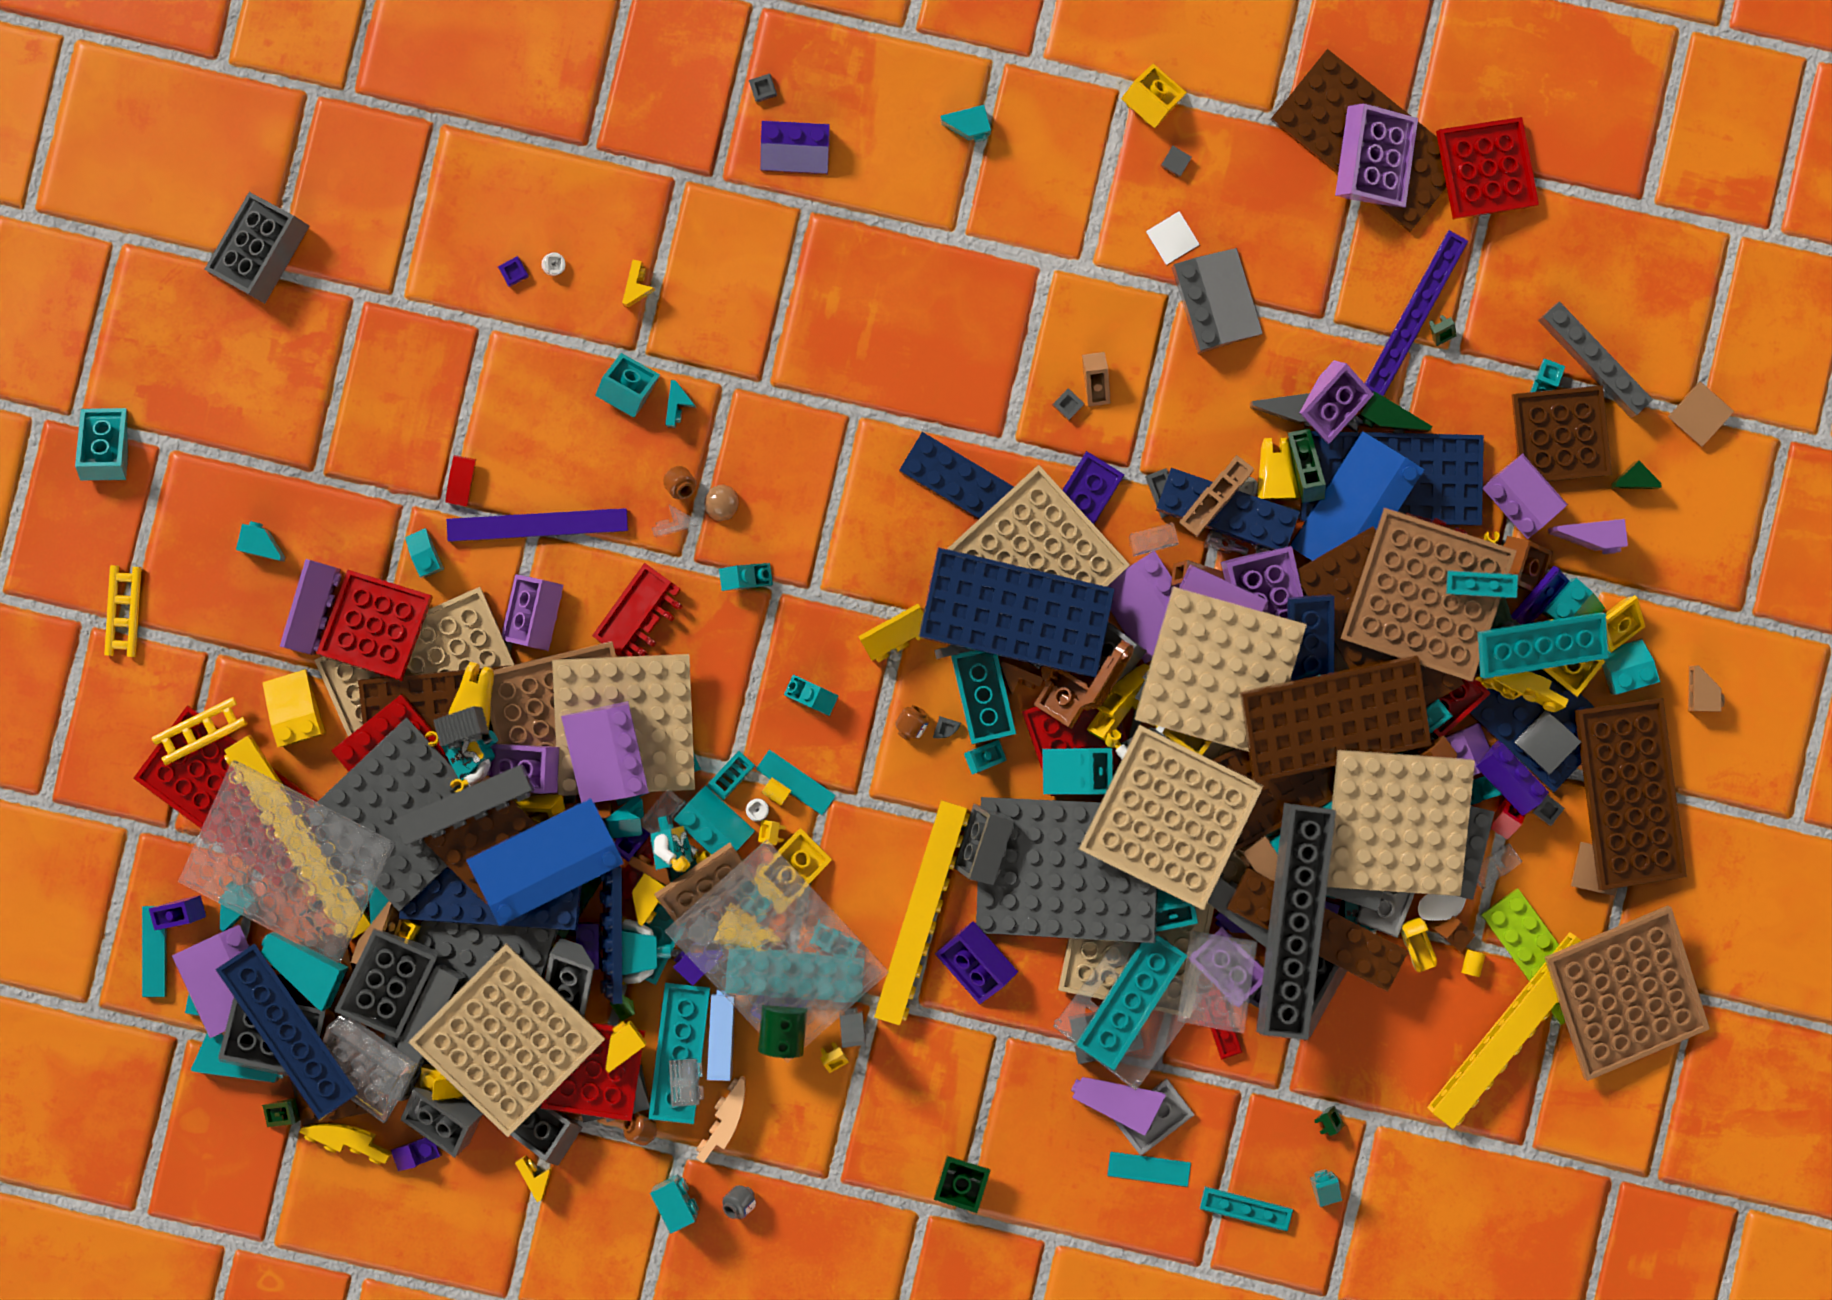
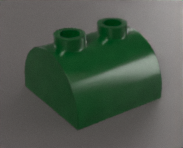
[758,1005,808,1058]
[934,1155,991,1213]

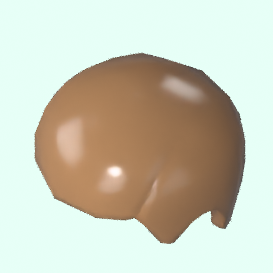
[704,484,739,521]

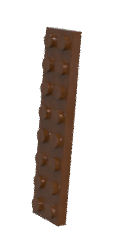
[1226,868,1408,992]

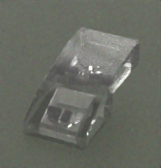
[1477,844,1522,889]

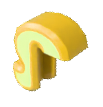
[1401,917,1437,972]

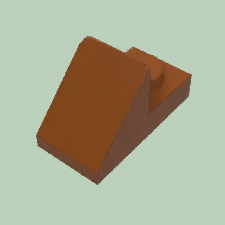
[1000,661,1043,695]
[628,854,672,885]
[1425,916,1475,952]

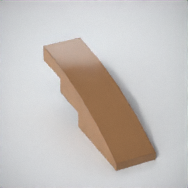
[1179,455,1254,537]

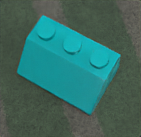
[673,785,755,855]

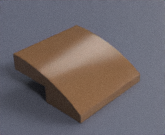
[1668,381,1734,446]
[1571,842,1617,896]

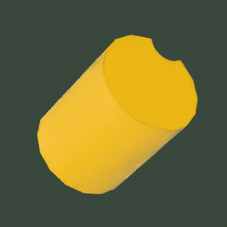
[761,777,792,806]
[1461,949,1486,977]

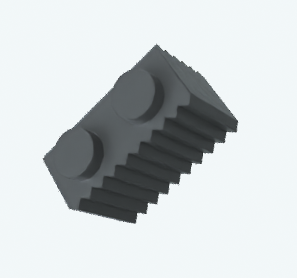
[434,706,489,750]

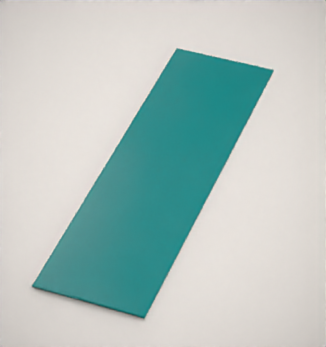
[756,749,836,815]
[1107,1152,1191,1187]

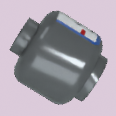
[722,1185,756,1219]

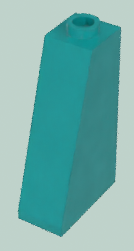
[261,930,348,1011]
[191,1032,284,1083]

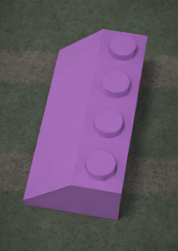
[280,559,342,655]

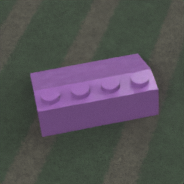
[1335,104,1418,207]
[1221,546,1303,619]
[1107,551,1174,664]
[561,701,649,803]
[172,925,249,1038]

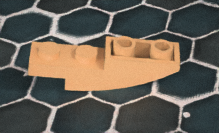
[696,1076,746,1163]

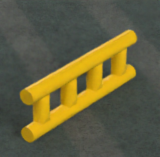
[104,565,142,657]
[152,697,247,765]

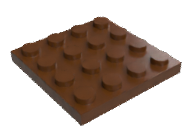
[1512,385,1612,482]
[424,775,537,905]

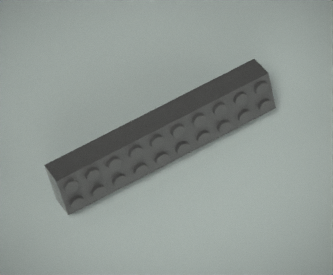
[1256,803,1336,1040]

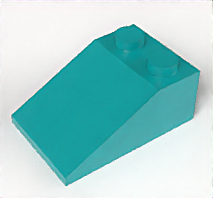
[75,408,128,481]

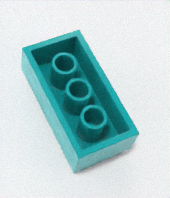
[951,650,1016,744]

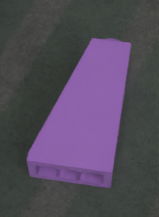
[1179,564,1268,613]
[1071,1077,1166,1136]

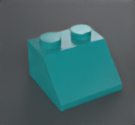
[595,353,660,417]
[1542,578,1605,620]
[1602,639,1660,695]

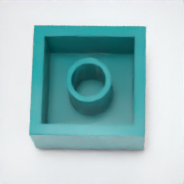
[650,1174,699,1234]

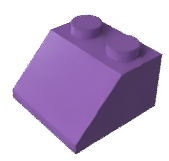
[1444,722,1490,776]

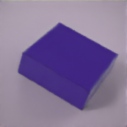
[498,256,529,287]

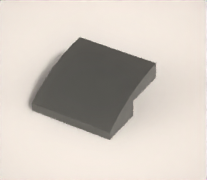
[1514,710,1581,775]

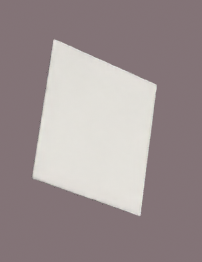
[1146,211,1200,265]

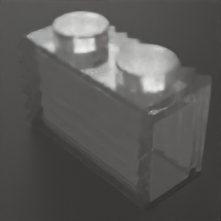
[1128,523,1179,557]
[641,789,686,834]
[669,1059,704,1107]

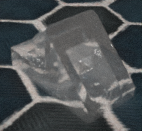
[652,505,699,538]

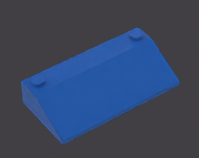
[1289,431,1425,560]
[466,798,624,926]

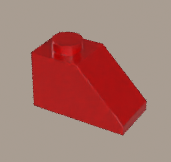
[1491,798,1526,840]

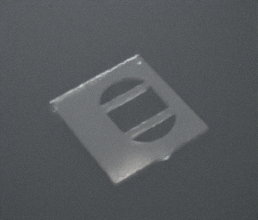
[1053,941,1204,1090]

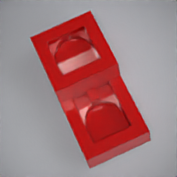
[445,455,476,507]

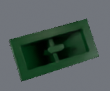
[1611,460,1662,489]
[262,1098,300,1127]

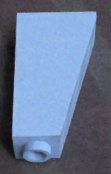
[707,990,735,1081]

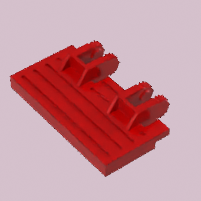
[592,563,683,657]

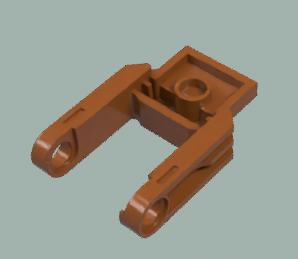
[1034,640,1134,728]

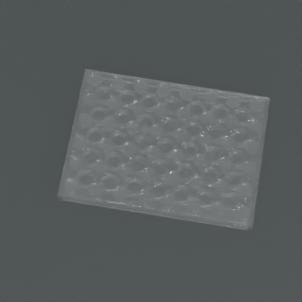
[178,760,395,964]
[665,839,889,1063]

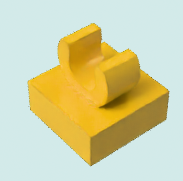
[758,820,786,845]
[820,1042,849,1073]

